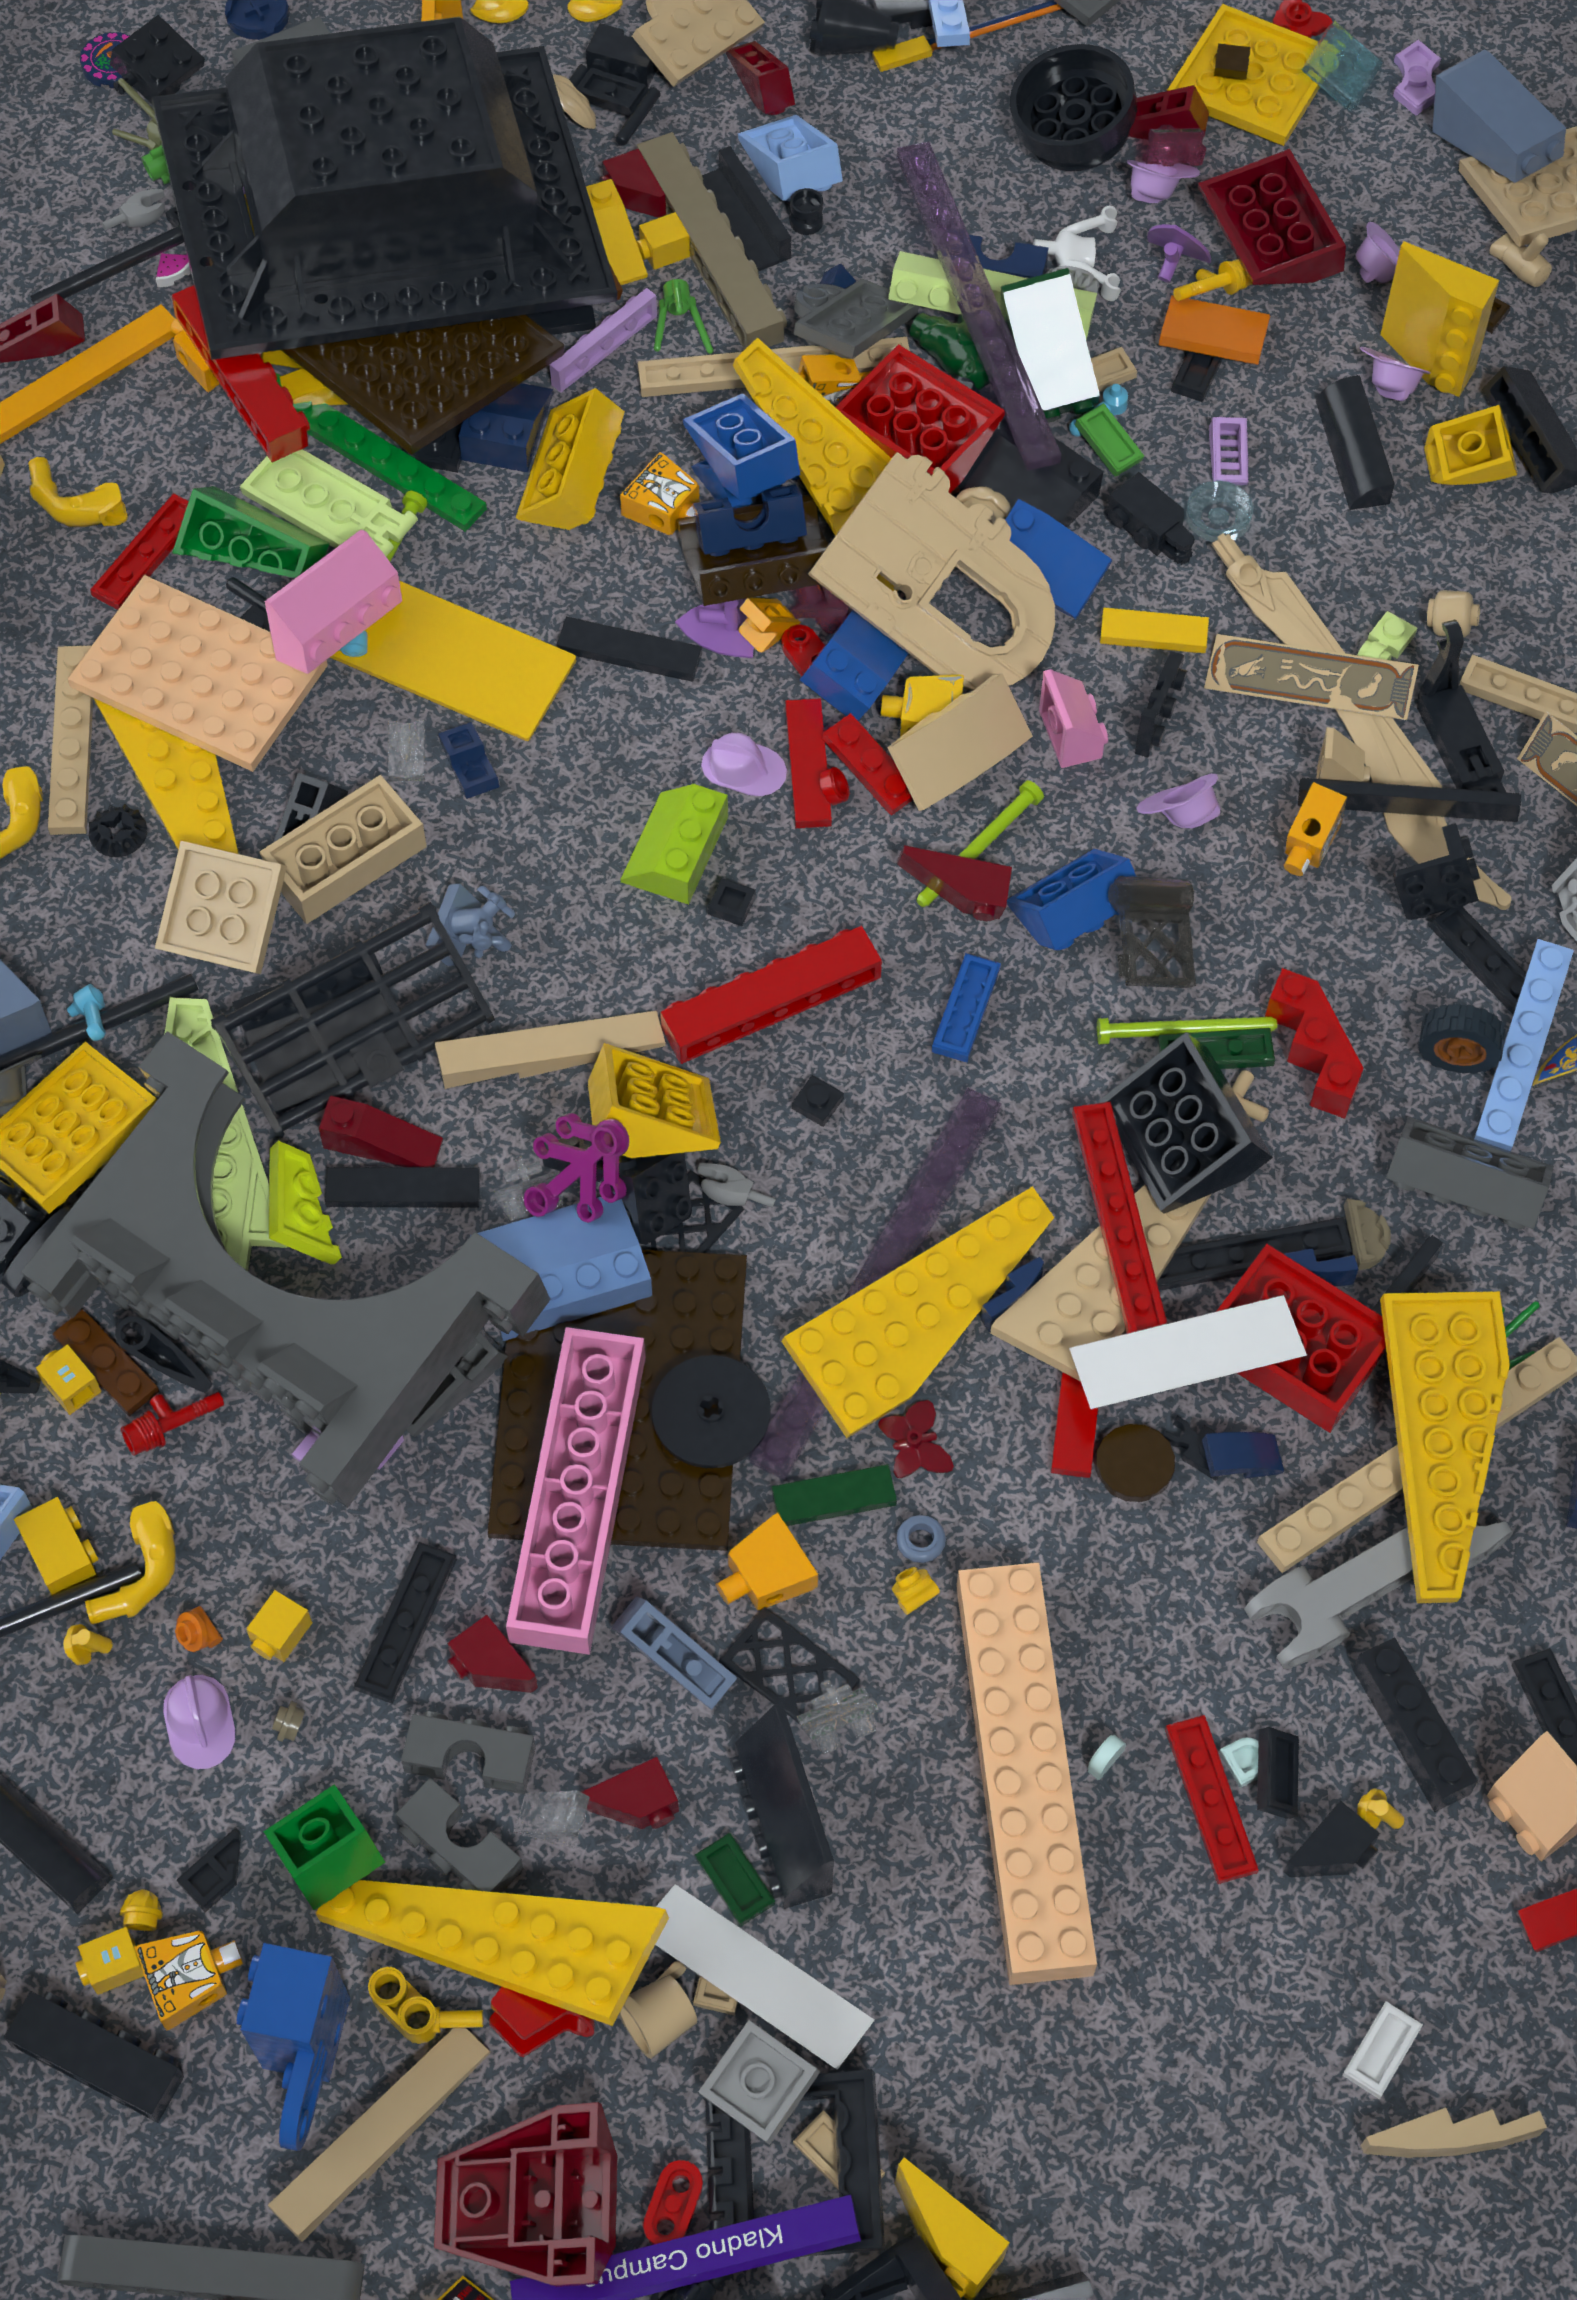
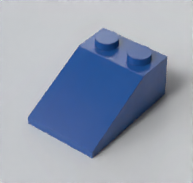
[683,393,800,501]
[1005,499,1112,619]
[800,609,909,721]

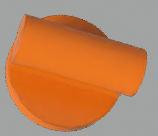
[175,1606,223,1652]

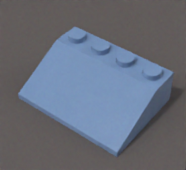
[470,1193,653,1341]

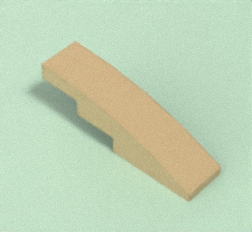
[1361,2108,1547,2158]

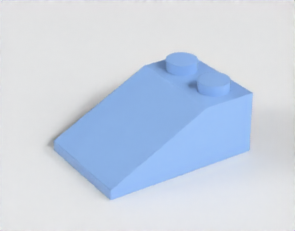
[738,115,843,201]

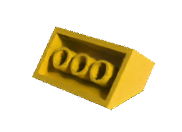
[516,388,625,530]

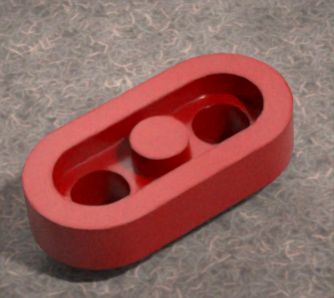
[782,625,825,677]
[643,2160,703,2245]

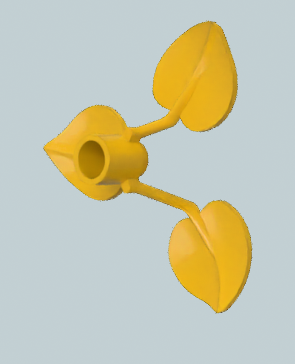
[470,0,623,23]

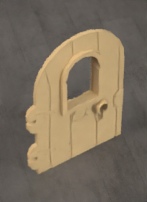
[808,452,1055,690]

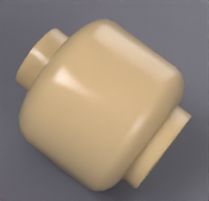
[1427,590,1480,637]

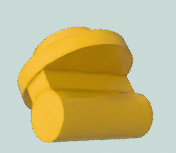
[892,1567,940,1615]
[63,1624,113,1665]
[1357,1788,1404,1829]

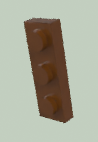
[52,1309,159,1417]

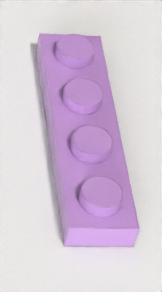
[550,288,657,392]

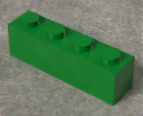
[172,486,330,578]

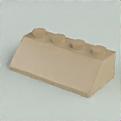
[260,775,427,924]

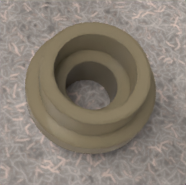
[272,1701,305,1742]

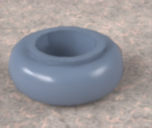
[896,1515,946,1563]

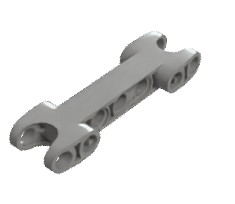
[1244,1521,1513,1669]

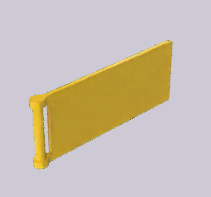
[329,581,576,741]

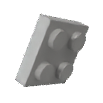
[698,2020,820,2145]

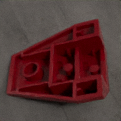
[434,2102,618,2287]

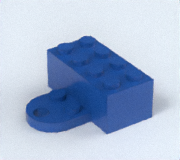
[237,1943,350,2151]

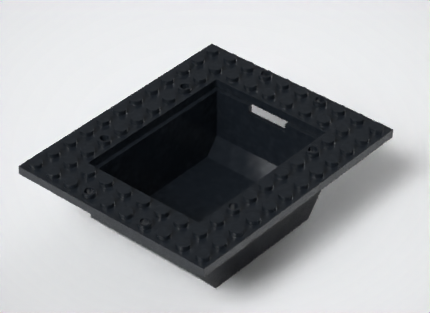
[152,17,618,360]

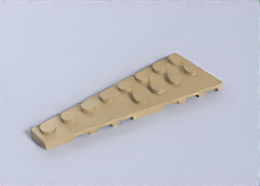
[990,1184,1211,1381]

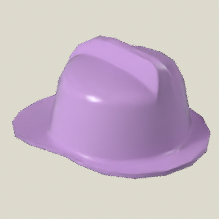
[1127,160,1200,203]
[1356,222,1400,284]
[1360,347,1431,401]
[701,733,787,796]
[1136,773,1221,828]
[164,1675,235,1769]

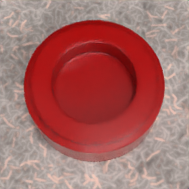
[820,767,850,805]

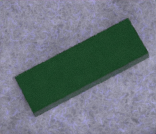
[1158,1028,1275,1069]
[772,1464,897,1526]

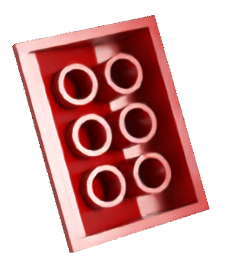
[835,344,1005,493]
[1216,1244,1386,1433]

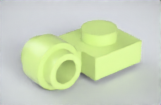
[1357,611,1417,660]

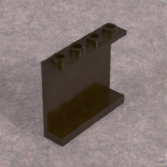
[677,495,828,606]

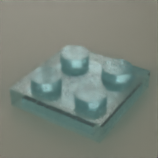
[1302,21,1383,111]

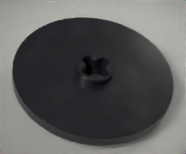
[652,1355,771,1468]

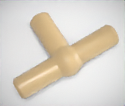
[1232,1070,1269,1122]

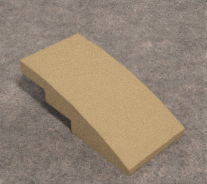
[887,673,1033,811]

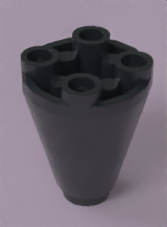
[809,0,899,55]

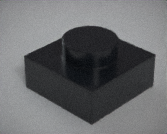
[708,878,756,926]
[792,1075,844,1127]

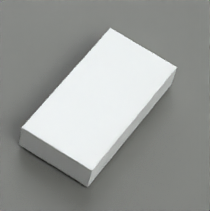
[1342,2002,1423,2099]

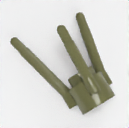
[112,78,162,150]

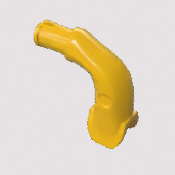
[28,457,128,527]
[0,766,43,859]
[85,1501,176,1625]

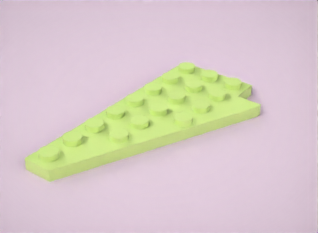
[155,997,287,1271]

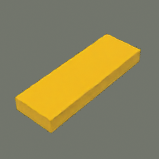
[1100,608,1209,653]

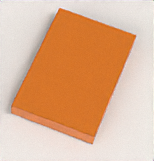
[1159,295,1270,365]

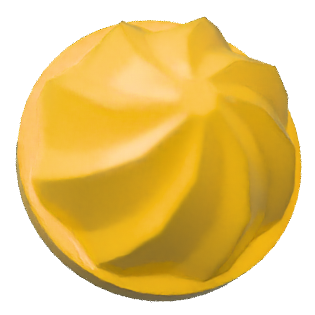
[120,1889,163,1931]

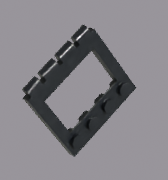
[705,2069,885,2257]

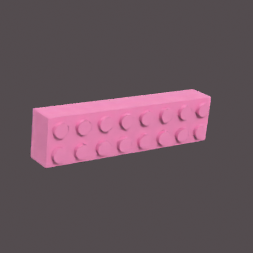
[506,1327,646,1655]

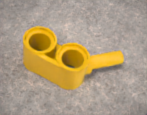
[368,1967,483,2044]

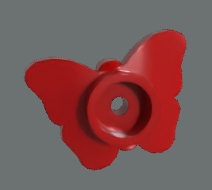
[1273,0,1333,38]

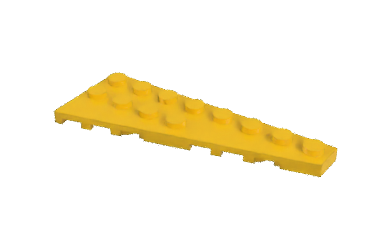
[93,698,239,854]
[316,1880,669,2026]

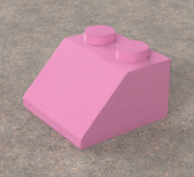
[1039,669,1108,768]

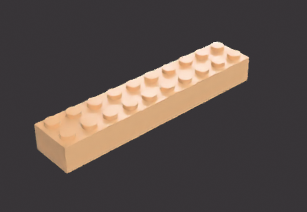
[956,1563,1097,1985]

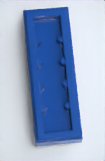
[932,953,1001,1063]

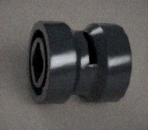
[790,188,823,235]

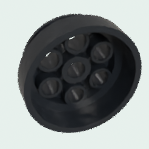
[1010,44,1138,171]

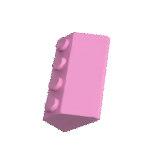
[265,530,402,674]

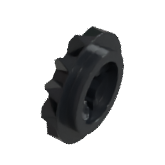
[88,804,147,857]

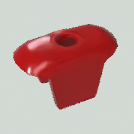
[489,1987,595,2057]

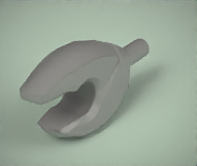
[102,189,165,230]
[697,1163,776,1208]

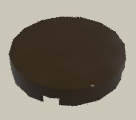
[1096,1424,1175,1502]

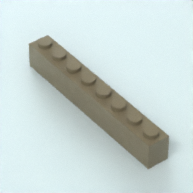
[637,132,787,350]

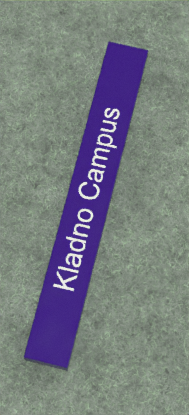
[510,2195,861,2300]

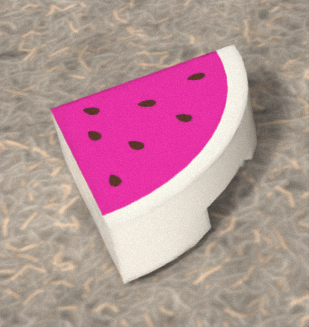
[156,253,191,287]

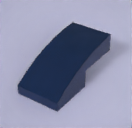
[438,722,500,799]
[1284,1248,1359,1287]
[981,1257,1044,1333]
[1202,1432,1284,1479]

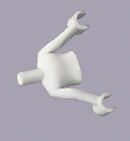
[1033,206,1121,301]

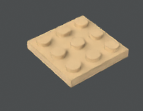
[155,841,287,974]

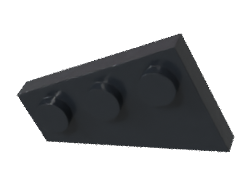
[1135,651,1187,758]

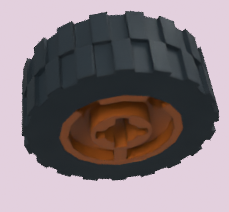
[1418,1004,1506,1074]

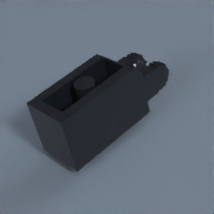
[1107,472,1195,565]

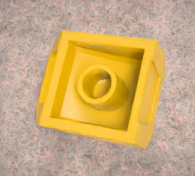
[1424,405,1518,485]

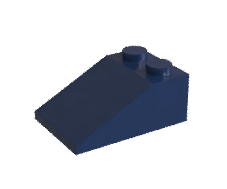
[459,383,554,472]

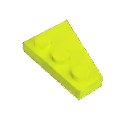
[269,1141,342,1265]

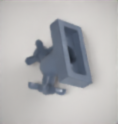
[425,883,515,966]

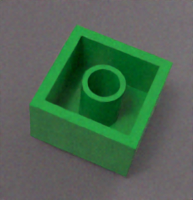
[263,1784,386,1910]

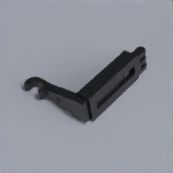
[1417,619,1506,792]
[821,2235,962,2300]

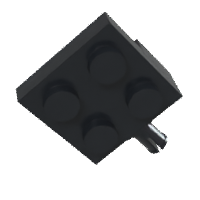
[110,15,205,105]

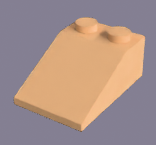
[1487,1731,1577,1861]

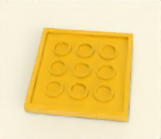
[1167,4,1339,146]
[0,1041,158,1214]

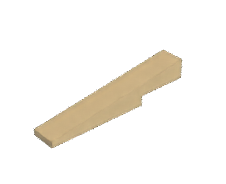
[435,1011,666,1089]
[268,2028,490,2242]

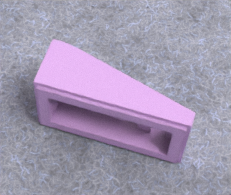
[1209,417,1248,485]

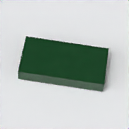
[695,1833,775,1927]

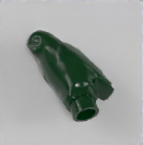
[910,313,992,390]

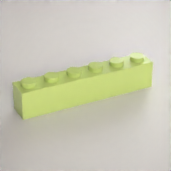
[888,251,1097,340]

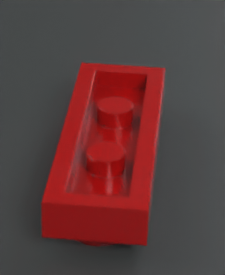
[822,713,913,816]

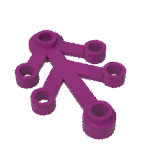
[524,1113,629,1223]

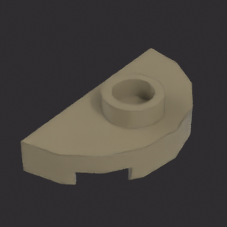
[1343,1198,1391,1271]

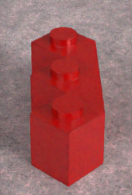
[1265,968,1364,1119]

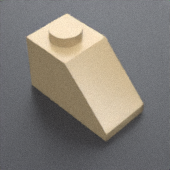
[1316,727,1370,783]

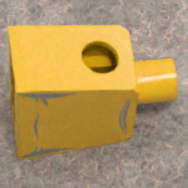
[881,675,964,737]

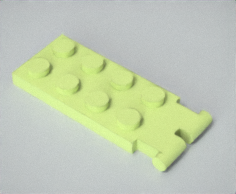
[240,449,418,557]

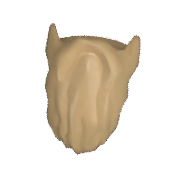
[553,74,596,129]

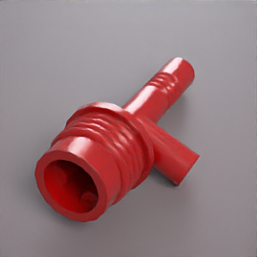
[121,1392,224,1456]

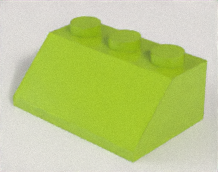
[620,784,728,905]

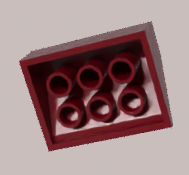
[1198,149,1346,285]

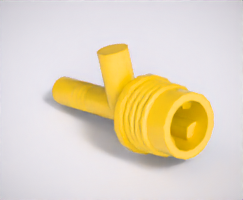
[1173,259,1253,301]

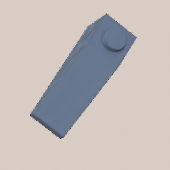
[611,1596,737,1710]

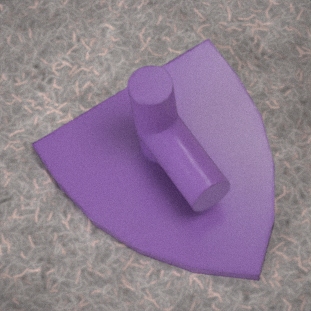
[1147,224,1211,283]
[675,598,754,658]

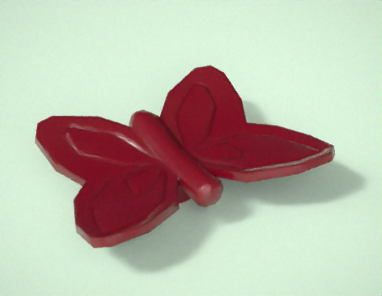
[878,1400,954,1479]

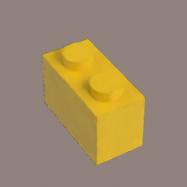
[14,1497,99,1595]

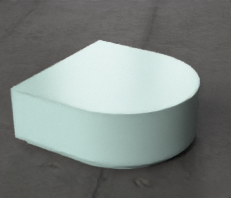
[1087,1735,1126,1780]
[1219,1738,1258,1788]

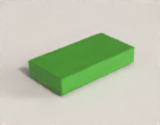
[1075,403,1144,477]

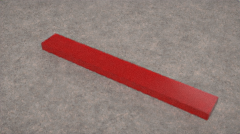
[1072,1102,1167,1334]

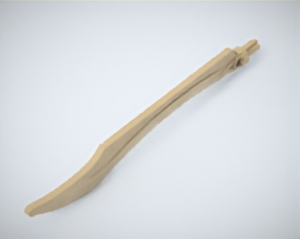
[1212,533,1511,910]

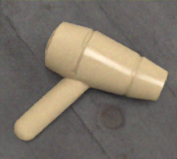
[1490,233,1552,287]

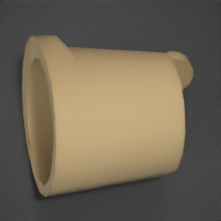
[618,1961,698,2059]

